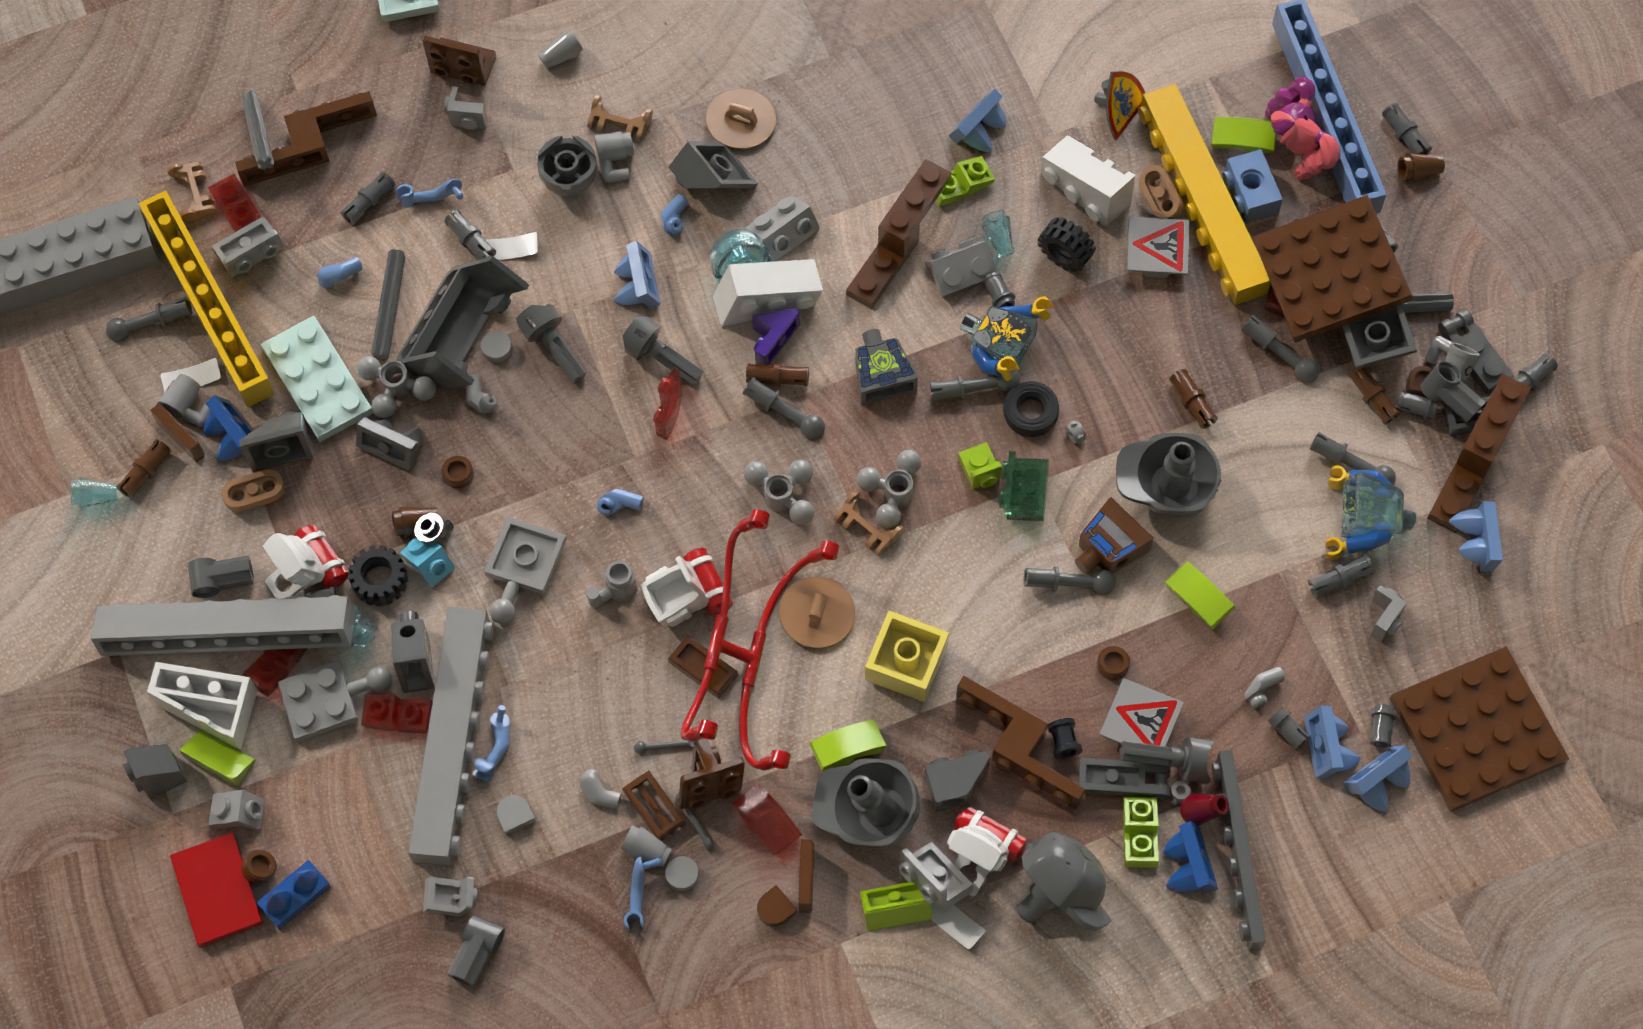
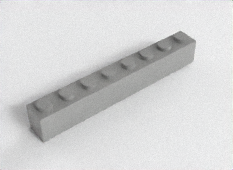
[91,595,355,656]
[408,607,494,866]

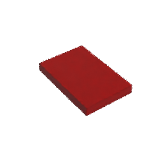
[170,832,263,948]

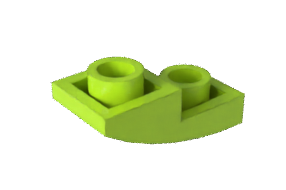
[1211,117,1277,153]
[935,156,995,207]
[1165,561,1236,629]
[809,719,886,771]
[1123,797,1159,868]

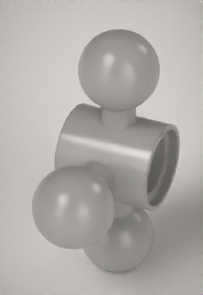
[356,356,437,418]
[857,450,921,529]
[744,460,814,525]

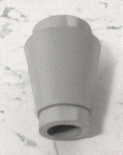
[538,30,583,70]
[620,825,672,867]

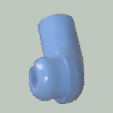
[661,194,689,236]
[317,257,362,288]
[597,489,644,515]

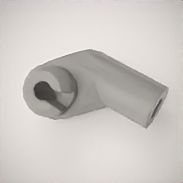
[466,374,497,414]
[1245,667,1285,709]
[580,769,622,809]

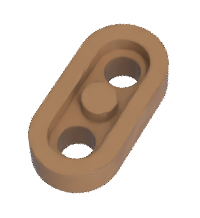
[1139,165,1184,219]
[221,469,285,512]

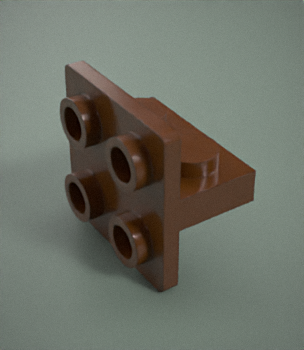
[678,738,745,810]

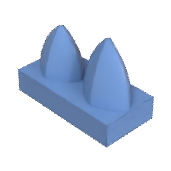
[948,88,1006,152]
[614,241,661,308]
[1449,501,1503,572]
[1304,706,1361,779]
[1343,746,1413,813]

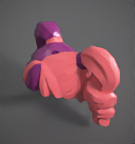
[1265,76,1340,181]

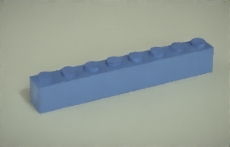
[1272,0,1387,214]

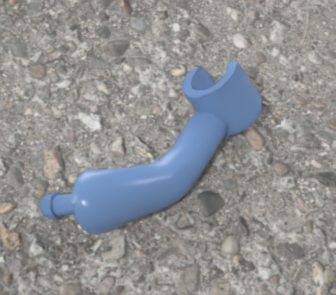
[396,179,463,208]
[473,705,510,782]
[624,857,662,932]

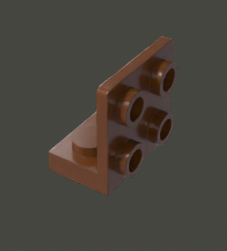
[422,36,497,86]

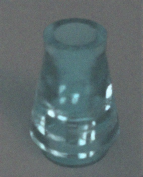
[981,210,1015,258]
[71,477,117,508]

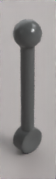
[634,740,694,754]
[675,792,714,851]

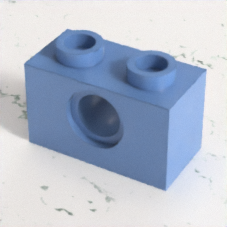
[1222,150,1283,224]

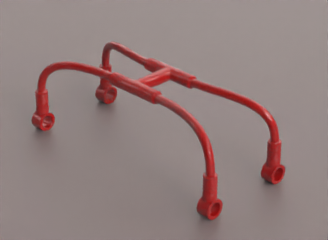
[680,509,839,771]

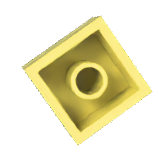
[865,611,949,702]

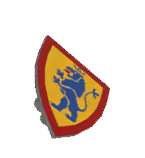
[1094,70,1145,140]

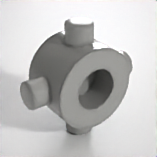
[1066,421,1086,444]
[1167,781,1191,805]

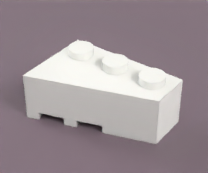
[1041,135,1136,227]
[713,259,823,327]
[147,662,257,750]

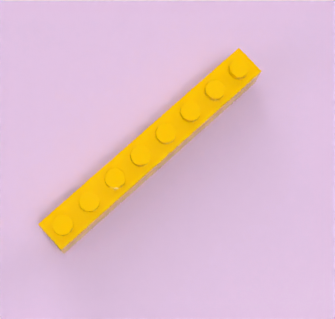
[1138,84,1270,306]
[138,190,275,408]

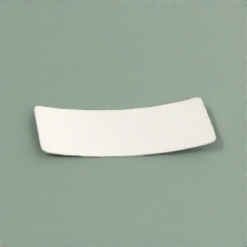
[483,232,538,260]
[161,358,221,393]
[931,903,986,949]

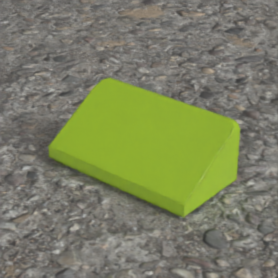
[180,729,256,788]
[860,882,932,931]

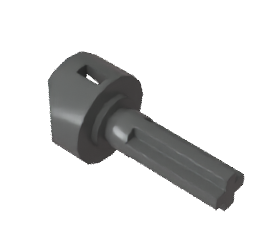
[516,304,587,384]
[623,317,704,386]
[1119,737,1215,784]

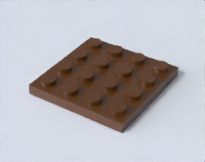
[1252,195,1412,343]
[1390,646,1569,812]

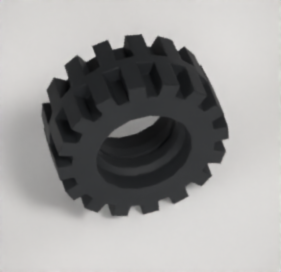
[1037,217,1096,272]
[348,545,408,606]

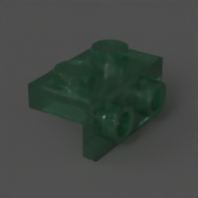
[999,451,1049,521]

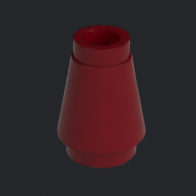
[1180,794,1229,826]

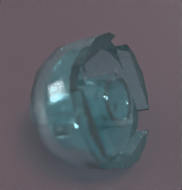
[709,229,772,283]

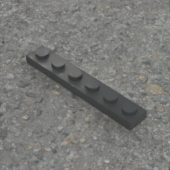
[1212,750,1266,951]

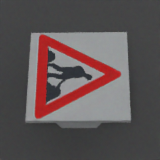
[1127,217,1189,278]
[1099,678,1184,747]

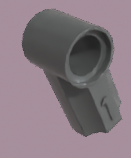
[1421,361,1486,423]
[188,555,254,598]
[448,915,505,988]

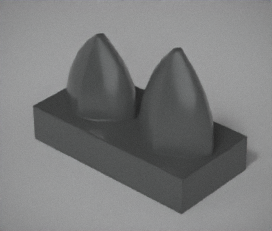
[356,417,422,471]

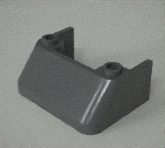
[396,256,529,389]

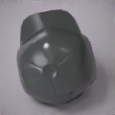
[1116,433,1222,517]
[812,759,920,848]
[1016,832,1112,931]

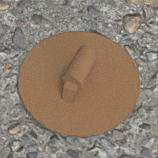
[706,88,776,149]
[779,577,855,648]

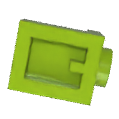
[958,442,1002,489]

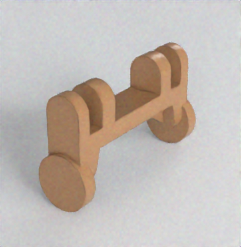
[587,95,653,142]
[167,162,216,223]
[833,490,904,556]

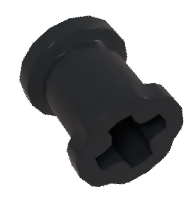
[1047,718,1083,759]

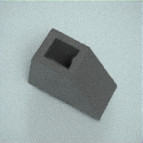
[123,744,187,799]
[925,749,990,812]

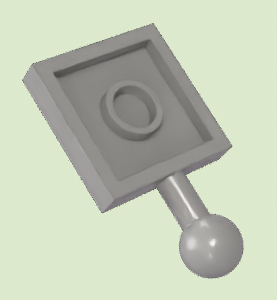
[484,516,567,624]
[278,660,392,743]

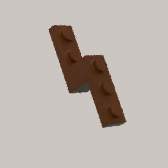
[235,91,377,187]
[846,159,951,309]
[1427,374,1531,533]
[956,676,1085,809]

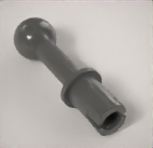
[106,296,193,342]
[1241,315,1319,383]
[930,370,1020,402]
[742,377,825,439]
[1309,432,1396,486]
[1023,566,1116,595]

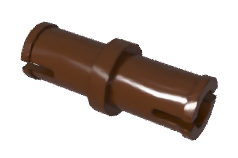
[746,363,809,387]
[1348,367,1401,425]
[1169,369,1218,429]
[116,439,171,499]

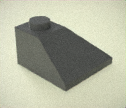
[668,141,758,188]
[1342,304,1417,369]
[239,412,313,472]

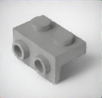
[745,195,819,262]
[212,216,284,278]
[925,237,997,296]
[899,841,973,912]

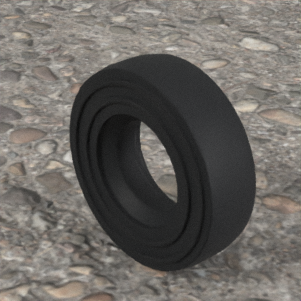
[1003,381,1059,437]

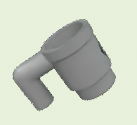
[594,131,634,183]
[1424,336,1480,383]
[157,374,211,427]
[587,561,637,608]

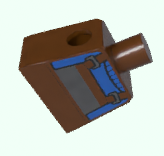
[1075,497,1154,574]

